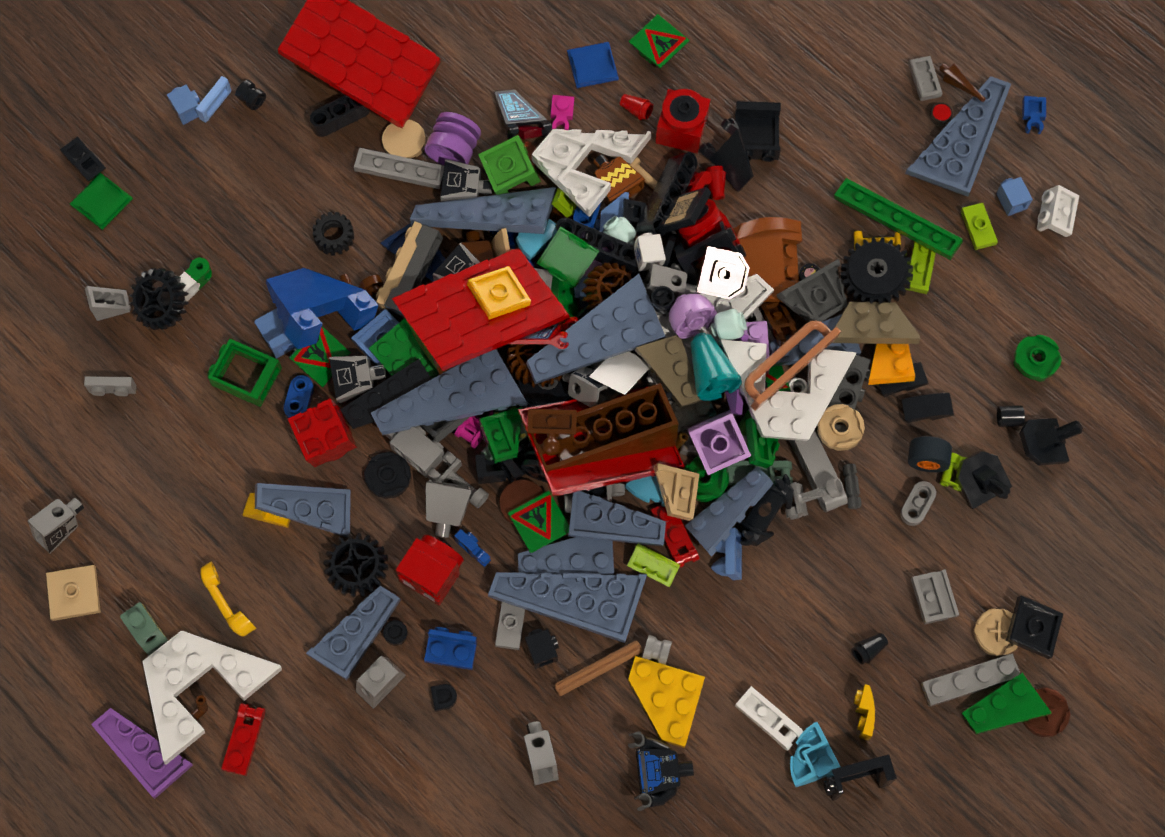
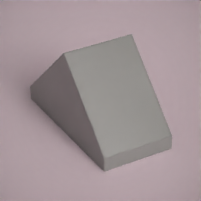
[85,286,131,321]

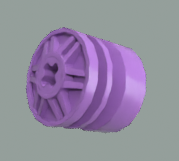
[424,112,481,166]

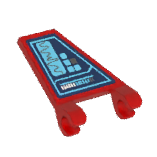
[509,317,579,349]

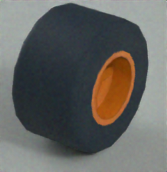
[908,436,952,472]

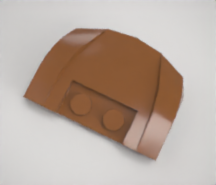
[732,217,802,304]

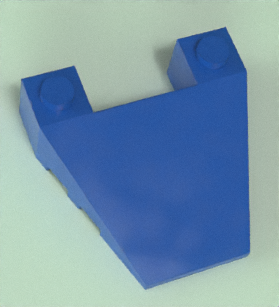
[266,268,379,349]

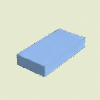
[196,76,232,123]

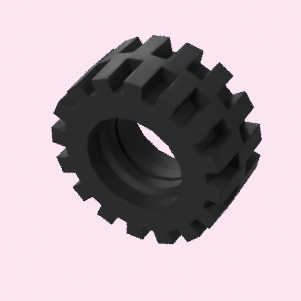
[312,212,354,256]

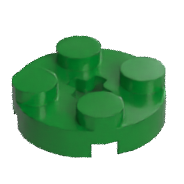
[1013,335,1062,382]
[684,456,729,502]

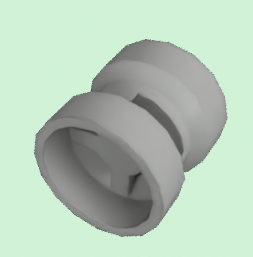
[642,635,672,665]

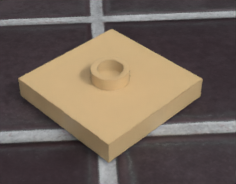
[46,565,101,621]

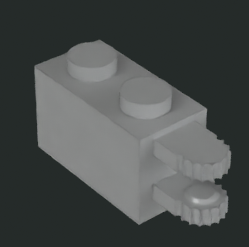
[386,426,444,478]

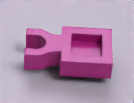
[551,95,574,130]

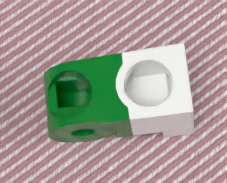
[175,257,212,301]

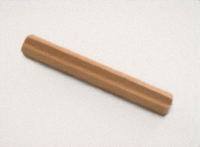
[554,641,642,696]

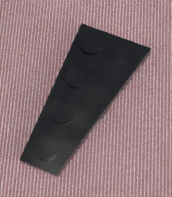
[340,359,432,429]

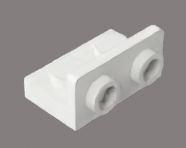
[1037,185,1079,237]

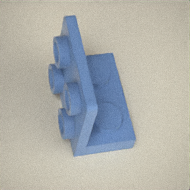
[255,308,296,359]

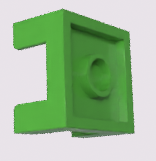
[478,135,541,195]

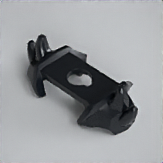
[740,474,794,546]

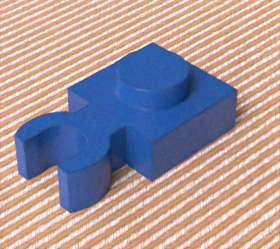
[1022,96,1046,134]
[454,529,491,567]

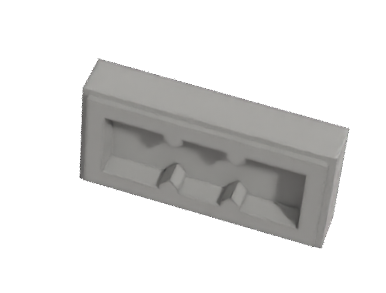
[908,56,943,101]
[495,602,525,650]

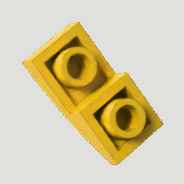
[853,684,875,740]

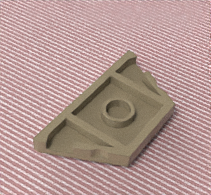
[832,302,920,344]

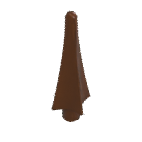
[939,63,985,102]

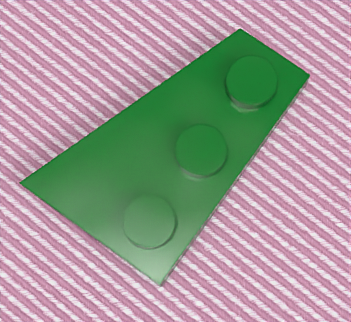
[962,673,1052,735]

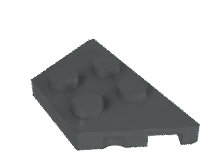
[776,259,847,322]

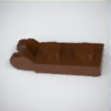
[760,302,800,347]

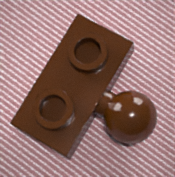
[527,409,577,456]

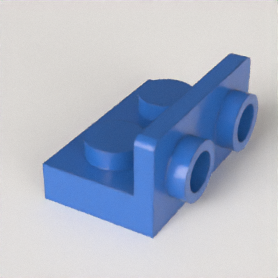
[424,627,477,670]

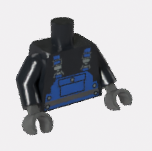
[628,732,694,811]

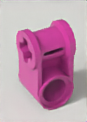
[455,410,494,448]

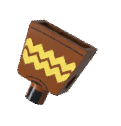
[593,154,645,206]

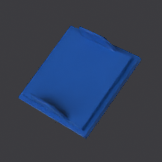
[567,42,619,88]

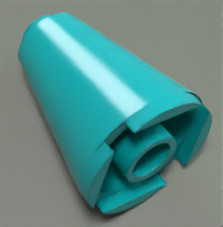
[690,333,742,401]

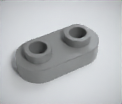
[900,481,936,526]

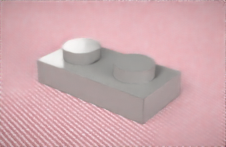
[84,376,136,396]

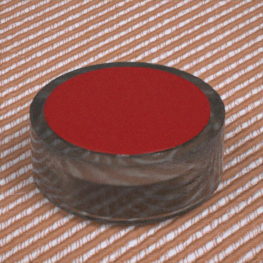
[930,103,953,126]

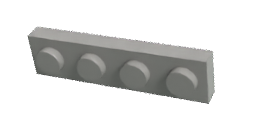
[354,148,444,189]
[921,653,1020,707]

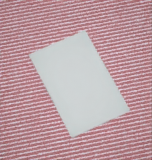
[589,351,649,395]

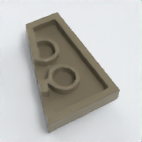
[635,335,702,408]

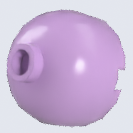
[669,294,717,339]

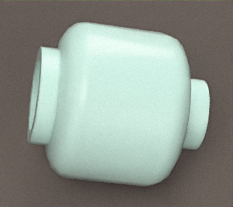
[603,216,636,245]
[711,309,747,340]

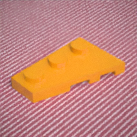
[868,344,915,385]

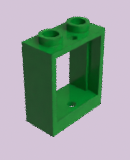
[208,338,282,407]

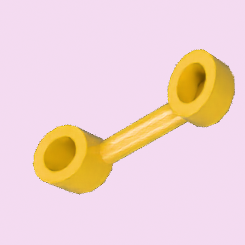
[200,561,257,636]

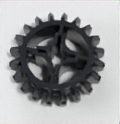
[129,268,189,330]
[324,533,389,597]

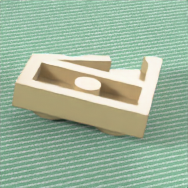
[654,463,699,521]

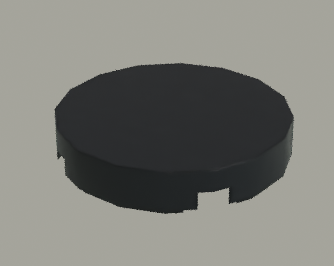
[364,452,411,499]

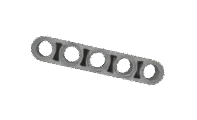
[789,430,848,513]

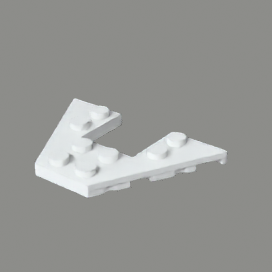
[532,129,651,217]
[719,339,856,441]
[143,631,282,765]

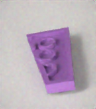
[91,708,193,799]

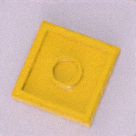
[467,266,531,320]

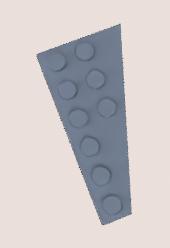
[371,349,528,435]
[488,572,647,643]

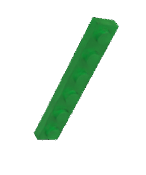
[834,178,963,260]

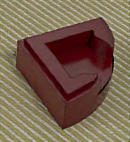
[516,125,542,140]

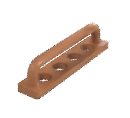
[744,320,842,411]

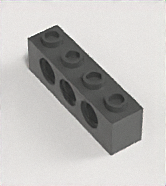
[817,355,871,444]

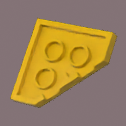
[628,656,705,748]

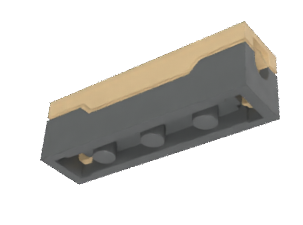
[376,221,443,318]

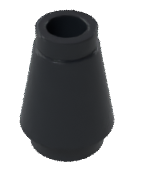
[851,633,888,665]

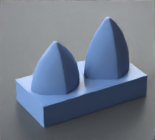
[711,528,742,580]

